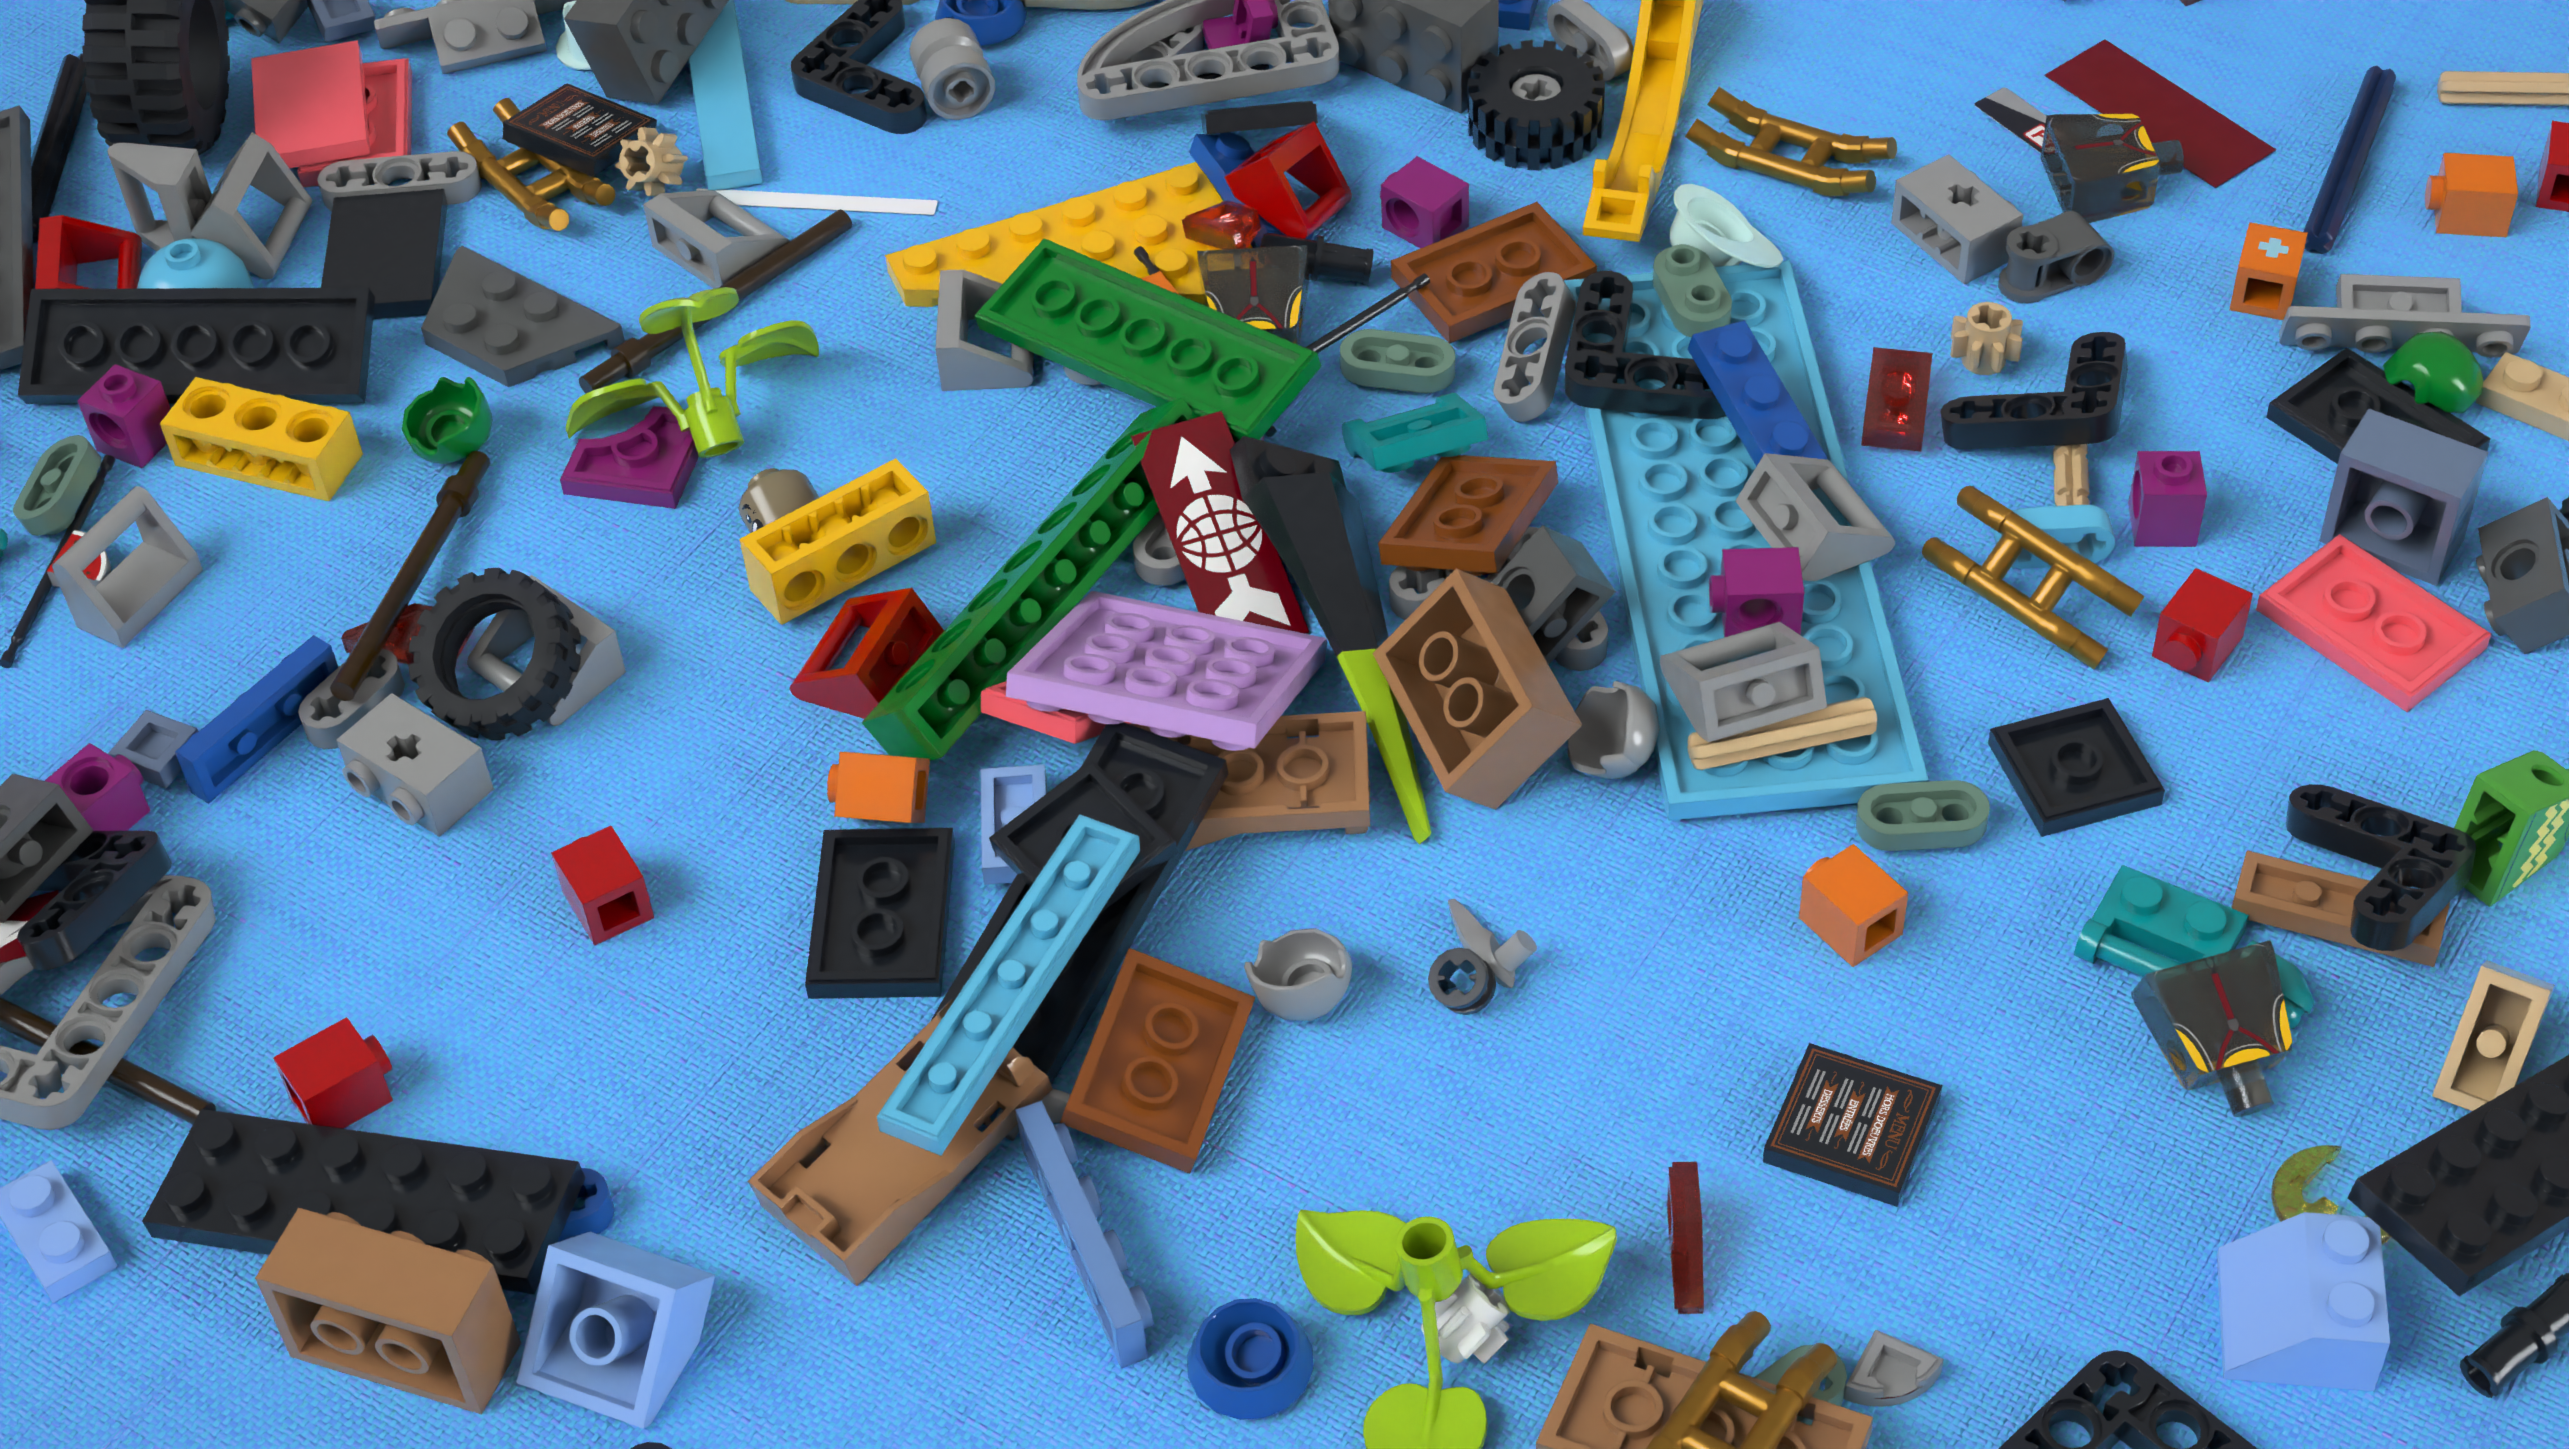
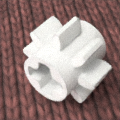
[1421,1273,1511,1364]

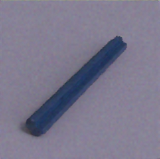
[2304,65,2396,254]

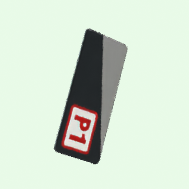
[1975,88,2077,157]

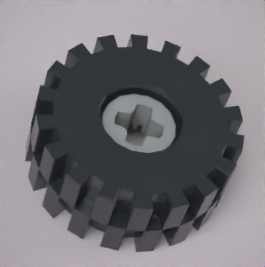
[1468,40,1605,170]

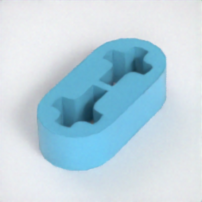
[1993,505,2115,569]

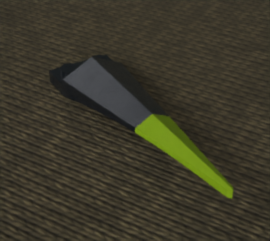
[1230,436,1431,845]

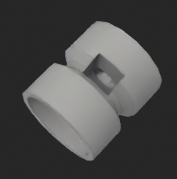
[909,18,996,120]

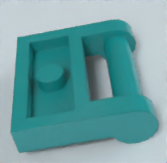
[1342,392,1489,473]
[2074,865,2249,1008]

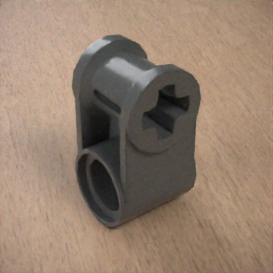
[1998,211,2114,303]

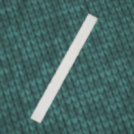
[696,188,938,215]

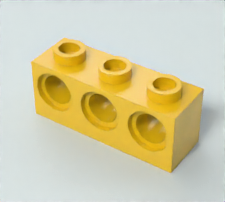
[160,377,363,501]
[739,458,936,625]

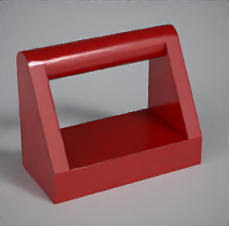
[1224,121,1352,239]
[35,215,142,289]
[790,588,944,719]

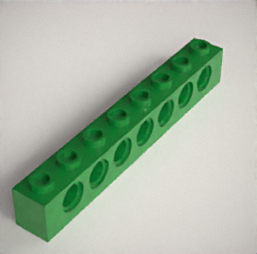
[862,397,1197,761]

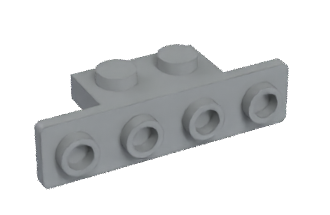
[374,0,577,74]
[2279,274,2531,358]

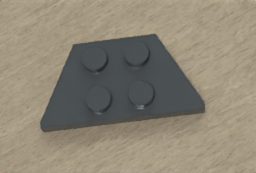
[421,246,625,387]

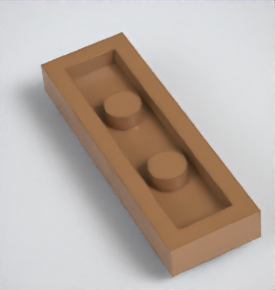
[2232,850,2450,967]

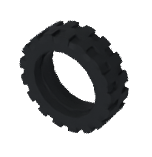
[408,568,581,740]

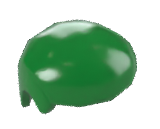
[2383,331,2483,413]
[402,377,493,464]

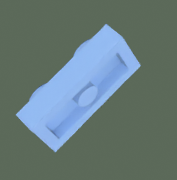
[981,764,1047,885]
[0,1160,118,1303]

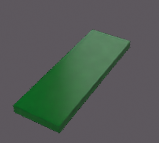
[974,238,1321,442]

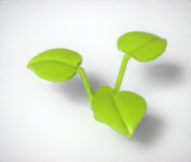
[566,287,819,458]
[1295,1210,1617,1449]

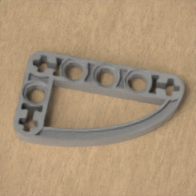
[1077,0,1339,120]
[0,875,216,1130]

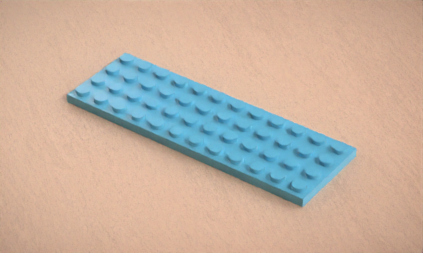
[1564,260,1929,821]

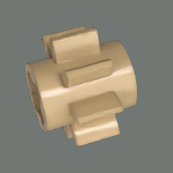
[615,127,688,197]
[1950,302,2023,375]

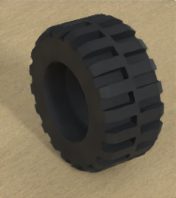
[82,0,230,155]

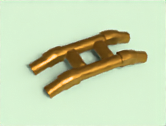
[1685,86,1897,197]
[447,98,616,231]
[1922,486,2144,669]
[1646,1311,1837,1449]

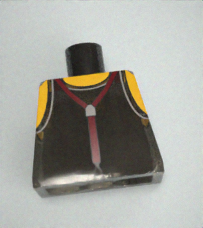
[2040,114,2184,223]
[1197,245,1309,345]
[2131,940,2292,1117]

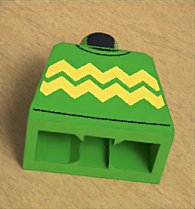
[2454,750,2569,907]

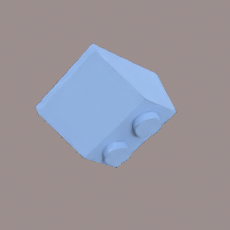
[2217,1212,2390,1391]
[516,1232,715,1429]

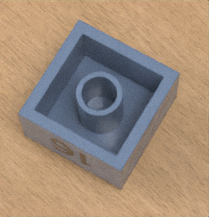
[2319,409,2489,586]

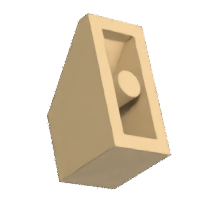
[2432,960,2555,1111]

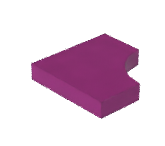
[560,406,699,509]

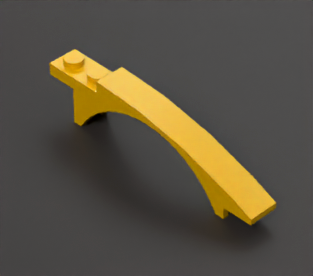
[1583,0,1704,242]

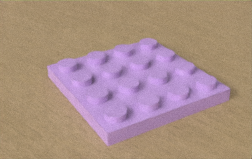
[1005,591,1327,751]

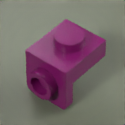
[1203,0,1278,49]

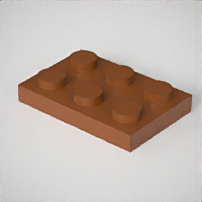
[1391,202,1597,344]
[1378,455,1558,576]
[1060,948,1255,1174]

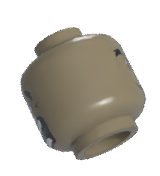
[738,468,820,533]

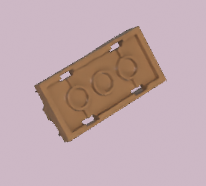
[1130,711,1370,851]
[748,999,1053,1286]
[1536,1323,1873,1449]

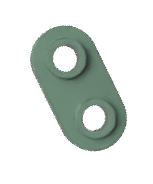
[1653,244,1732,337]
[1340,329,1456,394]
[13,435,101,536]
[1856,780,1990,851]

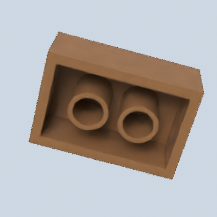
[1372,568,1582,810]
[255,1208,521,1414]

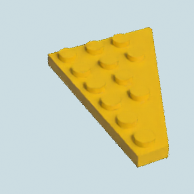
[885,162,1281,312]

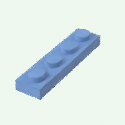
[1016,1100,1154,1368]

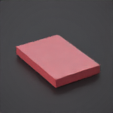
[251,40,371,168]
[298,58,412,187]
[2256,534,2491,712]

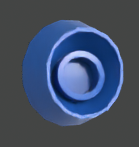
[935,0,1027,46]
[1187,1298,1314,1420]

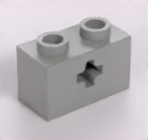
[1891,154,2023,285]
[336,693,494,837]

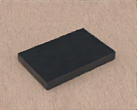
[321,189,448,319]
[2266,348,2491,464]
[805,828,955,999]

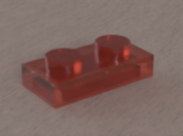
[1861,347,1933,452]

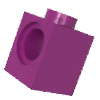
[1380,156,1469,249]
[77,364,171,468]
[2128,451,2207,547]
[1709,547,1804,637]
[45,743,150,831]

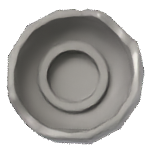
[1568,681,1660,779]
[1244,928,1352,1021]

